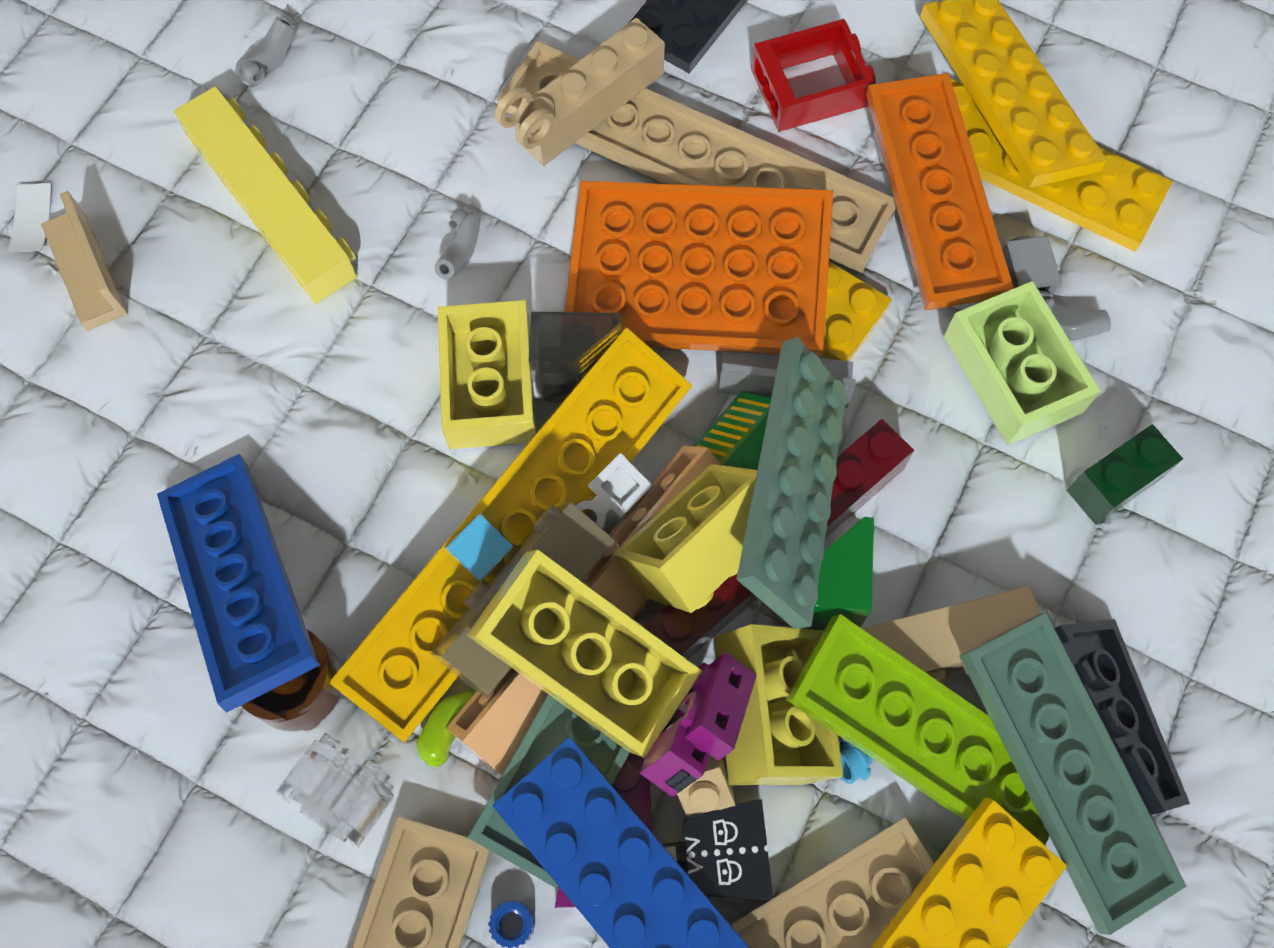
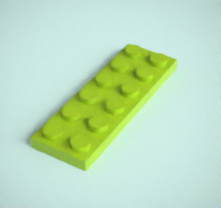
[786,614,1049,845]

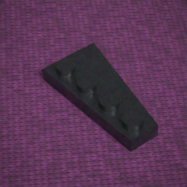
[1054,619,1190,815]

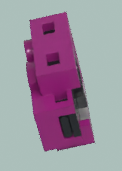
[640,652,757,797]

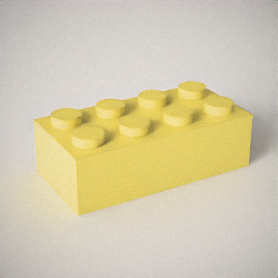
[467,549,702,758]

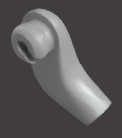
[235,17,295,85]
[435,209,480,280]
[1040,291,1111,341]

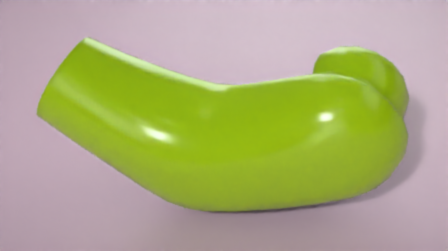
[416,690,477,767]

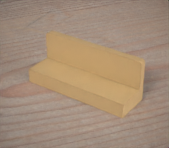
[41,191,127,331]

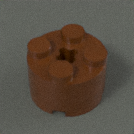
[241,629,342,731]

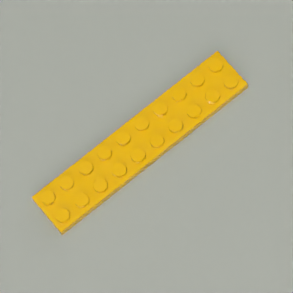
[330,327,693,743]

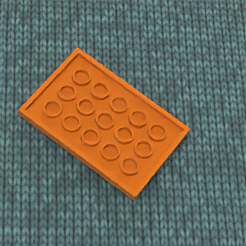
[561,181,834,357]

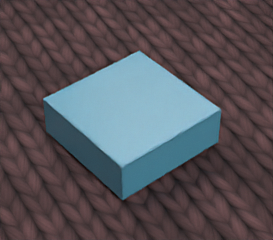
[445,514,513,581]

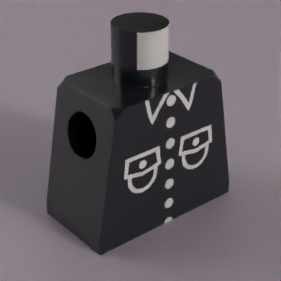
[662,799,773,901]

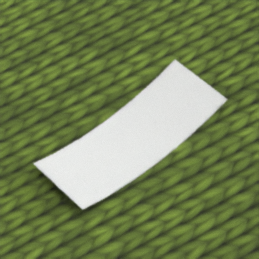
[6,183,51,253]

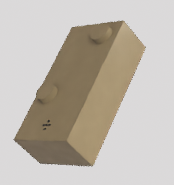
[430,502,615,696]

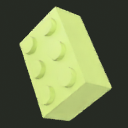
[944,281,1101,446]

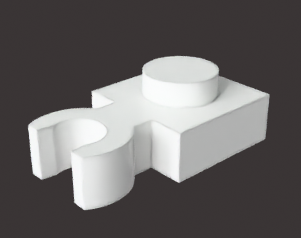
[576,453,653,529]

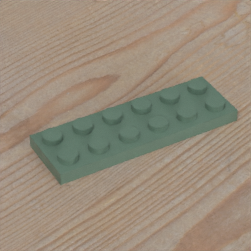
[737,337,848,629]
[959,613,1187,935]

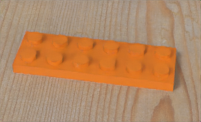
[866,73,1014,311]

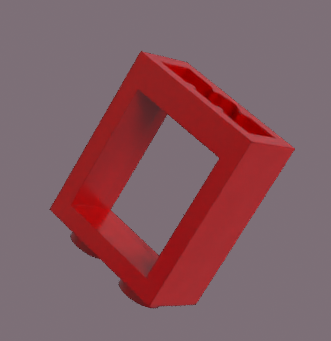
[751,19,876,132]

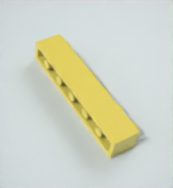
[173,86,357,304]

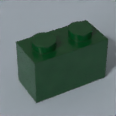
[1066,424,1183,525]

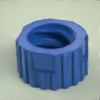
[488,901,535,948]

